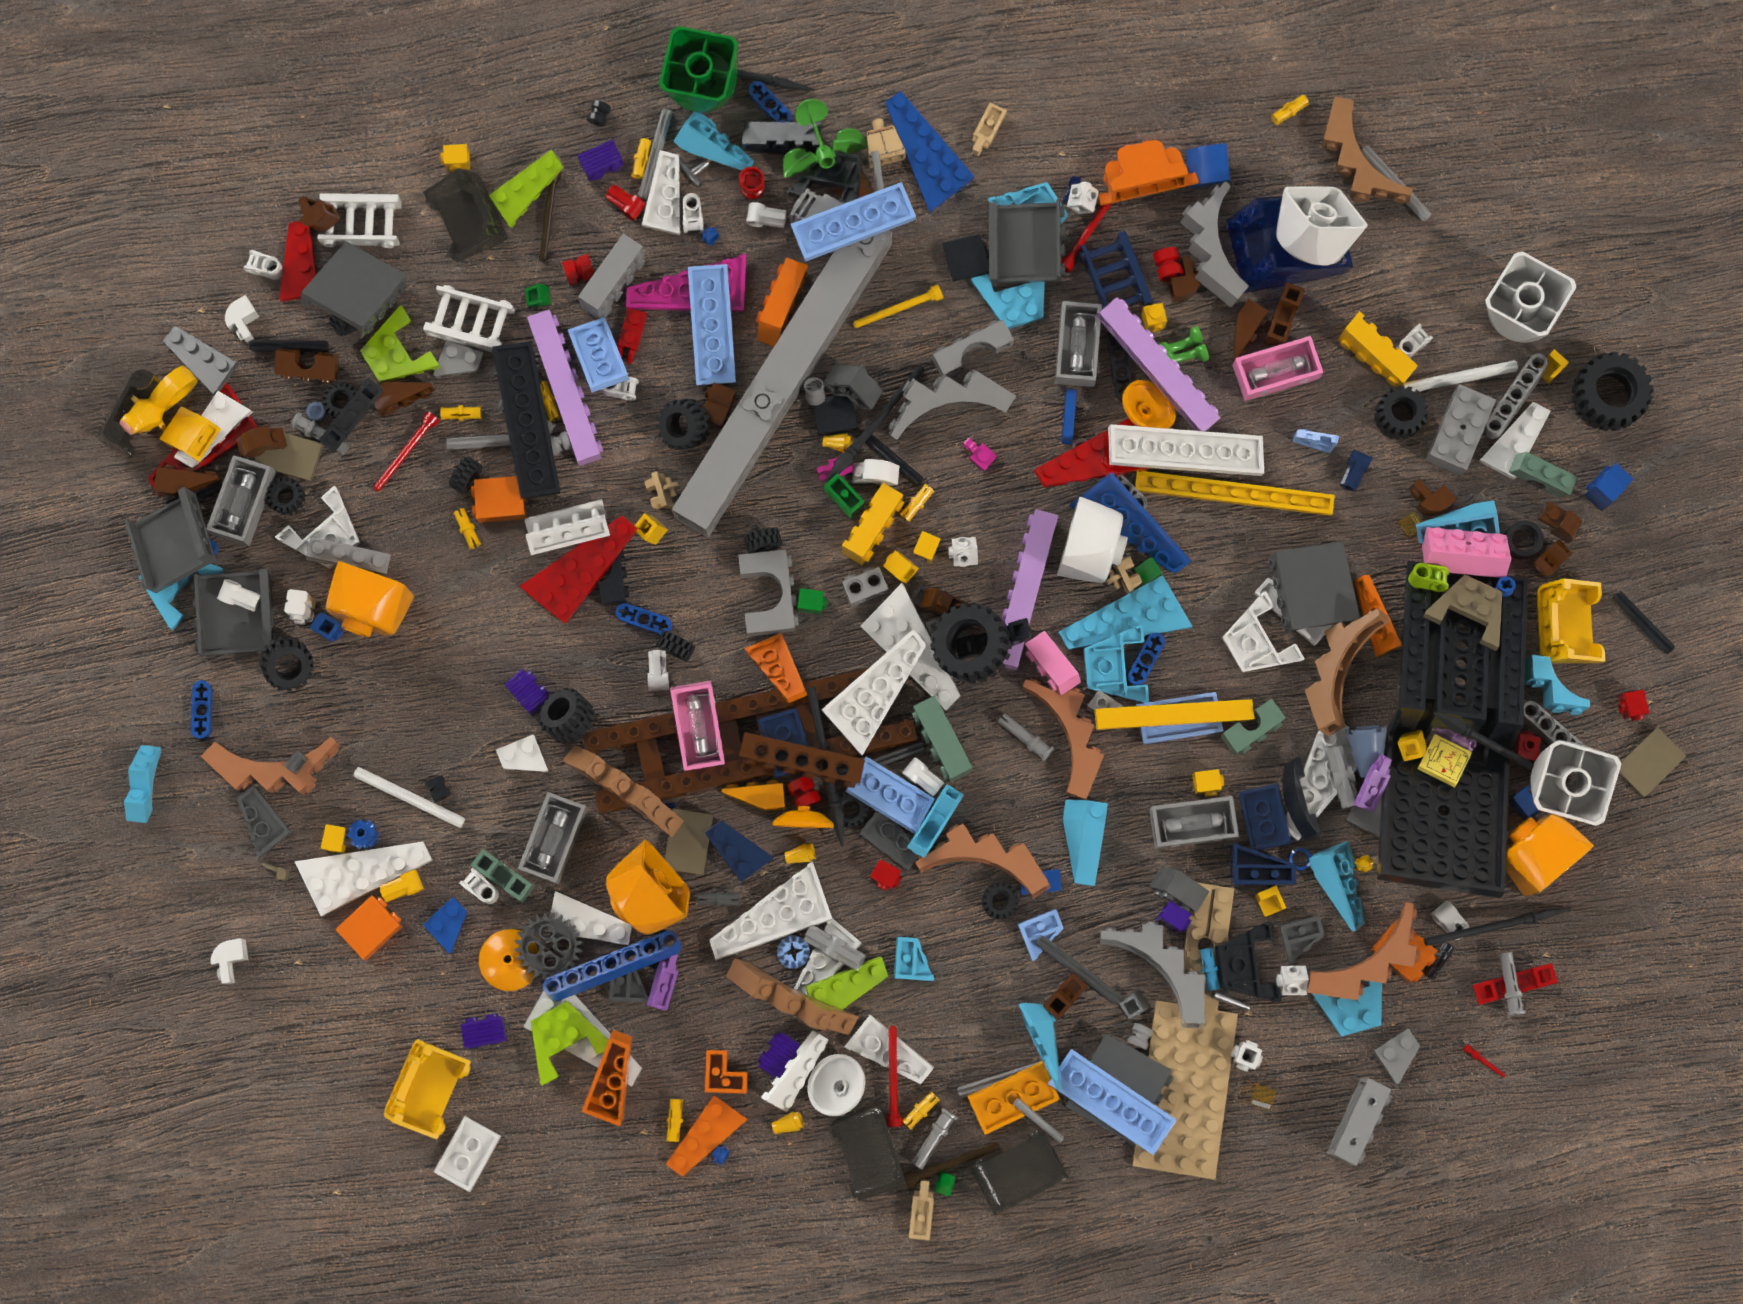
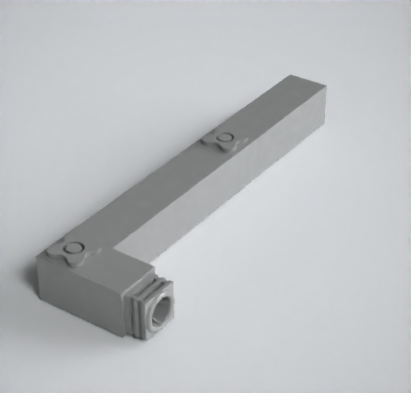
[672,188,893,538]

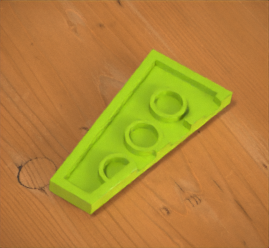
[489,150,564,228]
[805,956,888,1010]

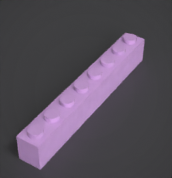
[1096,298,1220,432]
[527,309,603,466]
[1001,509,1058,670]

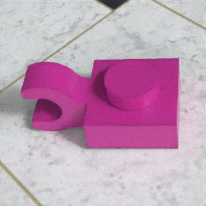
[963,437,997,472]
[817,457,854,483]

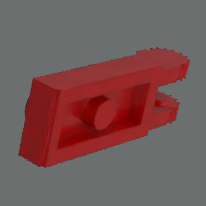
[618,308,647,364]

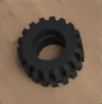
[1374,386,1429,440]
[656,398,711,450]
[260,636,314,691]
[538,688,595,744]

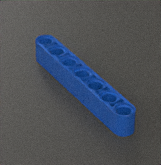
[543,931,682,1001]

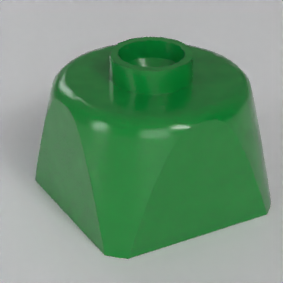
[659,26,738,113]

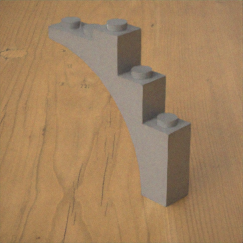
[1180,181,1248,307]
[888,369,1016,439]
[1100,922,1204,1029]

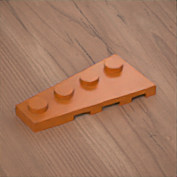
[1353,574,1402,657]
[744,633,807,703]
[666,1095,748,1177]

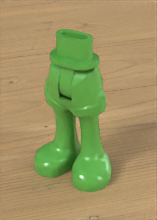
[1142,326,1209,371]

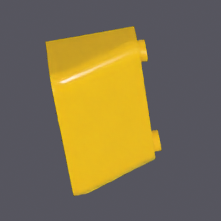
[1537,579,1605,663]
[384,1039,471,1139]

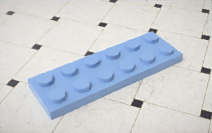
[791,182,916,262]
[688,264,736,386]
[1048,1049,1177,1156]

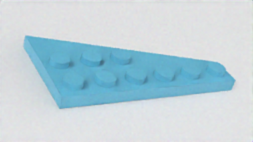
[1058,575,1193,650]

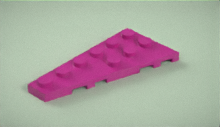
[626,254,746,312]

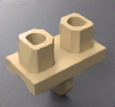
[645,471,680,509]
[1106,556,1142,594]

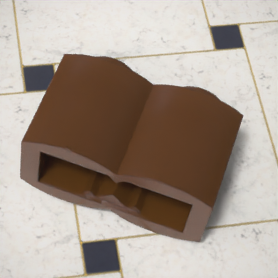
[702,383,737,430]

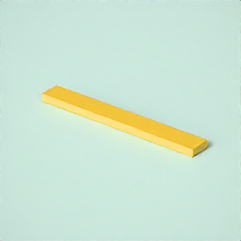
[1094,699,1254,730]

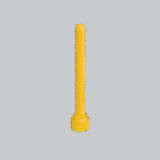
[853,284,943,328]

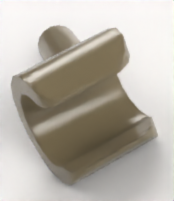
[262,861,289,881]

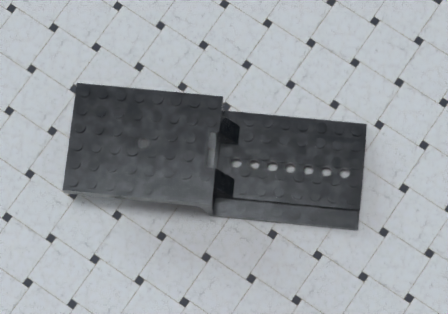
[1377,561,1528,898]

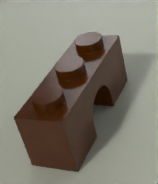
[1264,282,1305,346]
[275,348,339,383]

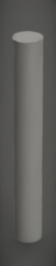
[871,151,884,191]
[1013,1098,1064,1143]

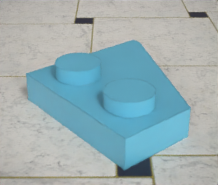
[894,937,934,981]

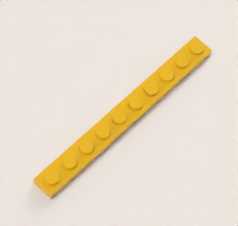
[1135,471,1335,516]

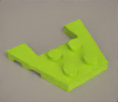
[360,305,441,384]
[531,1001,608,1086]

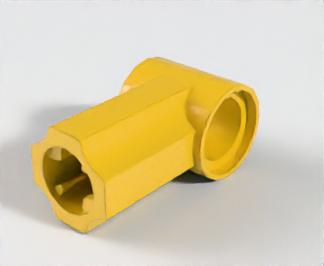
[379,870,424,903]

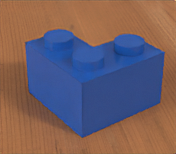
[1584,463,1633,511]

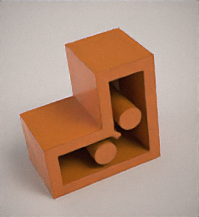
[705,1050,748,1094]

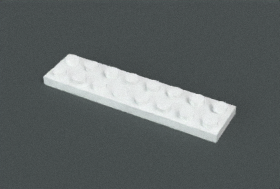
[1108,424,1264,476]

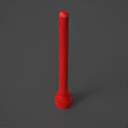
[1061,203,1112,273]
[373,411,440,492]
[886,1025,902,1127]

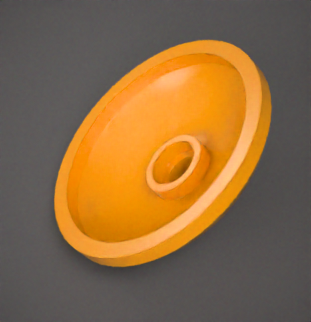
[1122,380,1176,429]
[772,806,834,828]
[479,929,539,991]

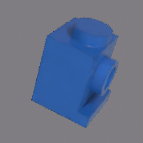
[309,611,344,643]
[1508,786,1541,819]

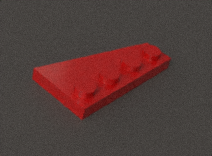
[279,221,317,302]

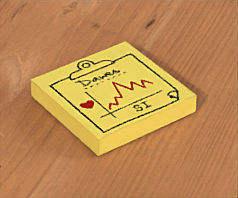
[1418,734,1472,787]

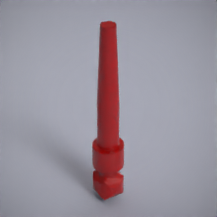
[1463,1045,1506,1078]

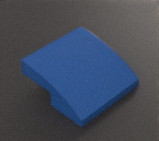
[1186,143,1230,188]

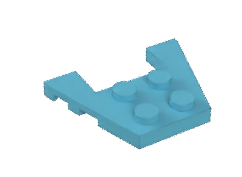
[988,182,1069,224]
[971,274,1044,329]
[138,564,225,630]
[1084,624,1149,703]
[1311,981,1382,1037]

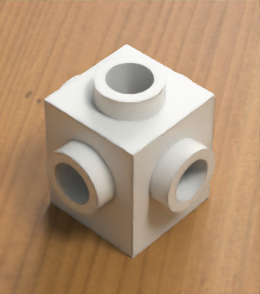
[1067,182,1099,214]
[948,537,978,567]
[1276,966,1309,995]
[1231,1040,1263,1072]

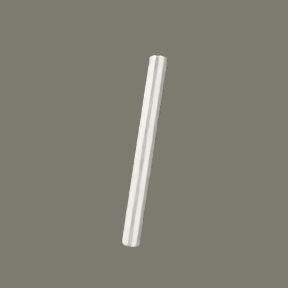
[1402,360,1518,392]
[354,767,465,828]

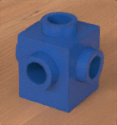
[347,819,380,849]

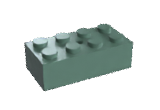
[912,695,973,783]

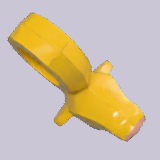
[119,366,198,435]

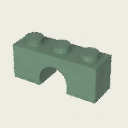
[1509,451,1577,498]
[1220,698,1286,756]
[470,849,535,903]

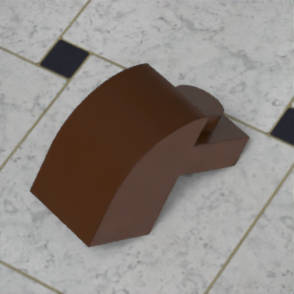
[298,196,340,232]
[1169,255,1201,303]
[236,426,287,458]
[1409,479,1457,515]
[1538,502,1582,544]
[1532,539,1573,578]
[1043,972,1089,1020]

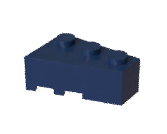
[704,820,774,882]
[1230,843,1296,887]

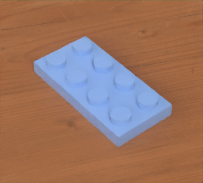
[568,317,629,392]
[1136,692,1223,745]
[845,756,935,834]

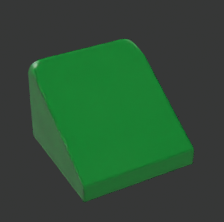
[525,283,551,308]
[1133,557,1162,585]
[934,1172,956,1196]

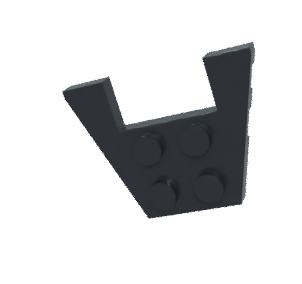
[787,150,863,204]
[1215,921,1282,1002]

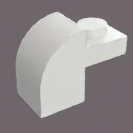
[225,295,259,345]
[852,459,900,486]
[211,938,248,984]

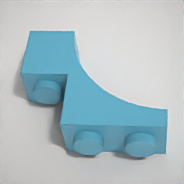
[1525,655,1590,715]
[124,745,161,823]
[907,784,964,858]

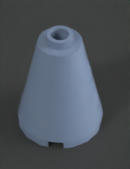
[1345,725,1387,778]

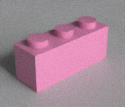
[1025,631,1081,695]

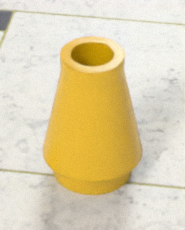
[823,434,853,453]
[785,842,816,864]
[772,1111,804,1134]

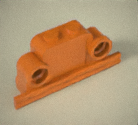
[1098,140,1199,206]

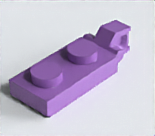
[1354,754,1392,812]
[646,954,678,1011]

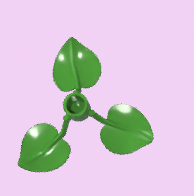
[783,99,868,178]

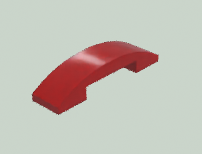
[1472,963,1558,1005]

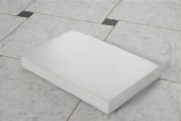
[434,1116,501,1192]

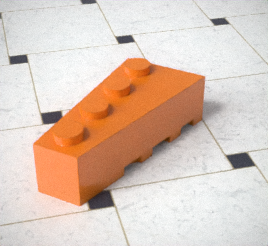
[756,257,808,346]
[581,1030,633,1126]

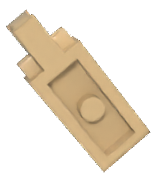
[972,103,1007,157]
[909,1180,934,1240]

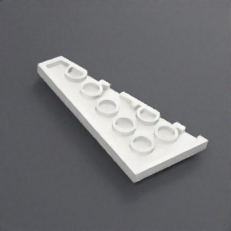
[861,583,961,710]
[822,630,927,756]
[1286,725,1357,841]
[295,842,433,917]
[709,861,833,960]
[524,973,642,1086]

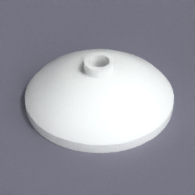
[808,1054,865,1116]

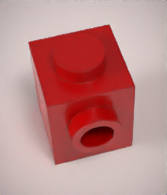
[1619,690,1650,722]
[1513,732,1541,763]
[870,859,903,891]

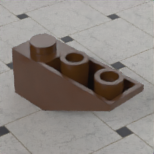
[1232,298,1268,363]
[374,382,435,416]
[153,465,222,497]
[919,588,980,630]

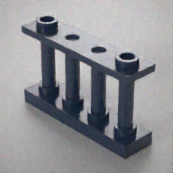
[1078,231,1153,309]

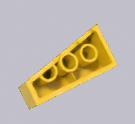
[1338,311,1418,388]
[842,483,905,566]

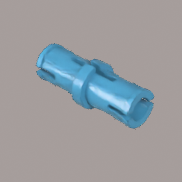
[1199,948,1220,991]

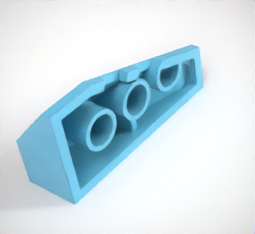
[673,112,754,170]
[1416,500,1500,544]
[1063,800,1108,886]
[1309,841,1365,932]
[1019,1003,1061,1091]

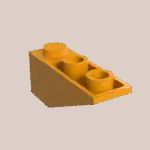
[722,780,785,812]

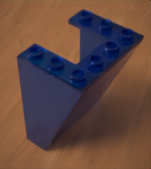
[1226,196,1353,294]

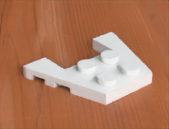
[275,486,360,569]
[1222,591,1304,672]

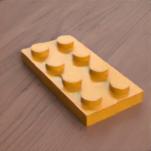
[967,1061,1060,1135]

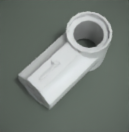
[746,202,787,228]
[217,579,261,612]
[648,650,669,691]
[902,757,944,797]

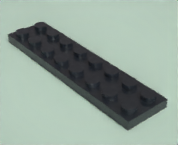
[492,341,561,500]

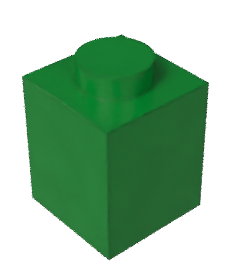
[797,588,828,615]

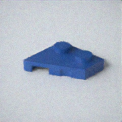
[423,897,468,954]

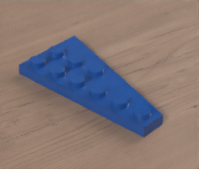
[885,91,974,214]
[1069,472,1191,574]

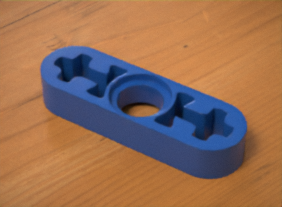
[749,81,792,122]
[1062,388,1077,445]
[616,603,672,635]
[1127,633,1165,686]
[191,680,213,740]

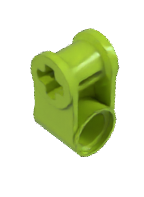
[1408,563,1449,592]

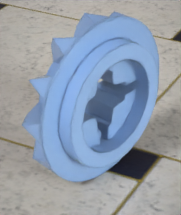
[777,936,810,969]

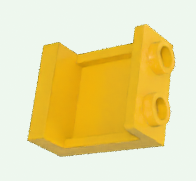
[159,406,221,462]

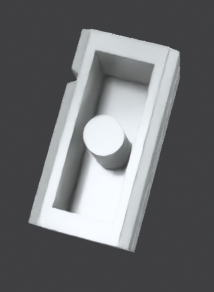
[284,589,316,625]

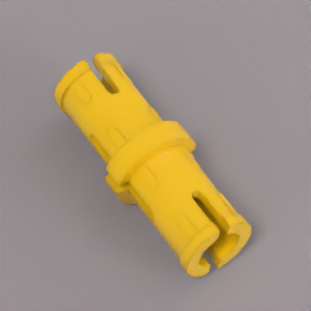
[1271,94,1309,125]
[631,138,652,179]
[540,381,561,422]
[440,405,482,421]
[900,484,935,522]
[453,508,481,549]
[902,1091,940,1130]
[666,1099,683,1142]

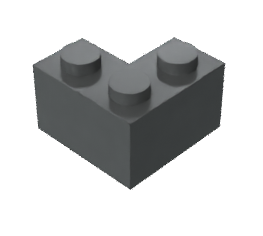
[823,364,883,410]
[1149,866,1210,912]

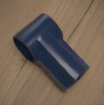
[1340,449,1372,492]

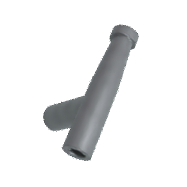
[677,154,710,188]
[1211,989,1250,1011]

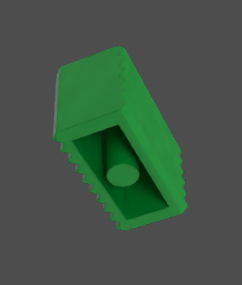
[824,474,864,519]

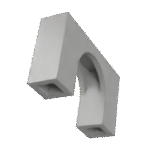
[738,550,799,637]

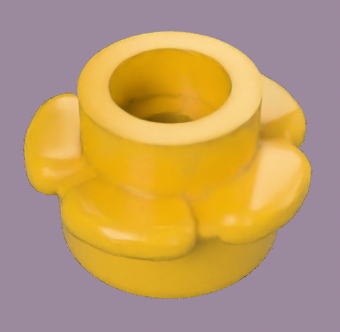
[1354,855,1374,873]

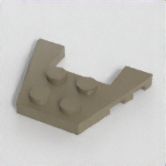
[1423,575,1502,651]

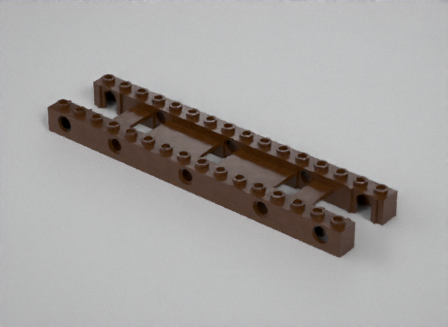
[582,668,917,815]

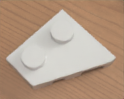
[496,734,548,772]

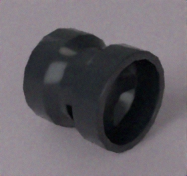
[587,100,611,127]
[425,775,451,803]

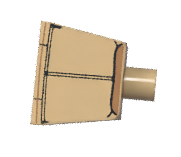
[867,119,906,168]

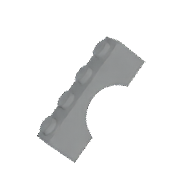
[932,320,1014,377]
[306,537,391,577]

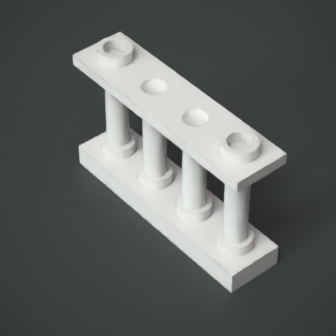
[317,193,402,248]
[423,285,515,353]
[524,499,610,555]

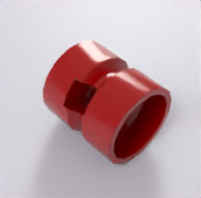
[739,166,765,200]
[1153,247,1184,282]
[562,254,595,286]
[787,777,822,809]

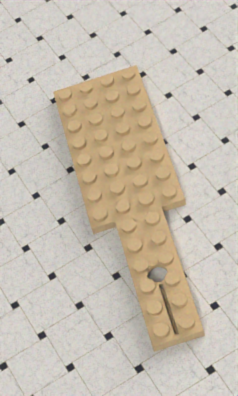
[1132,882,1238,1180]

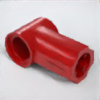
[605,184,646,221]

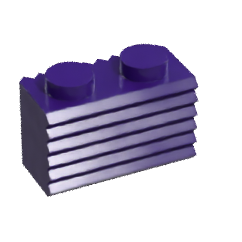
[577,139,624,181]
[504,668,550,716]
[1156,901,1192,933]
[460,1013,508,1049]
[757,1032,801,1078]

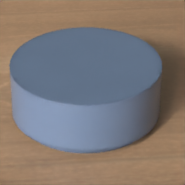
[306,402,327,423]

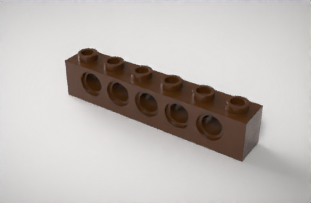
[739,732,865,788]

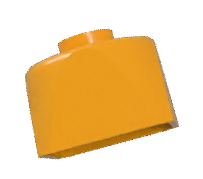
[326,561,415,638]
[1506,813,1594,897]
[606,840,690,935]

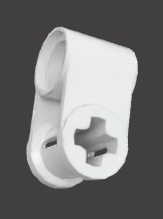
[683,193,704,233]
[243,250,283,280]
[1396,324,1433,358]
[601,377,639,401]
[459,867,499,904]
[1430,900,1469,940]

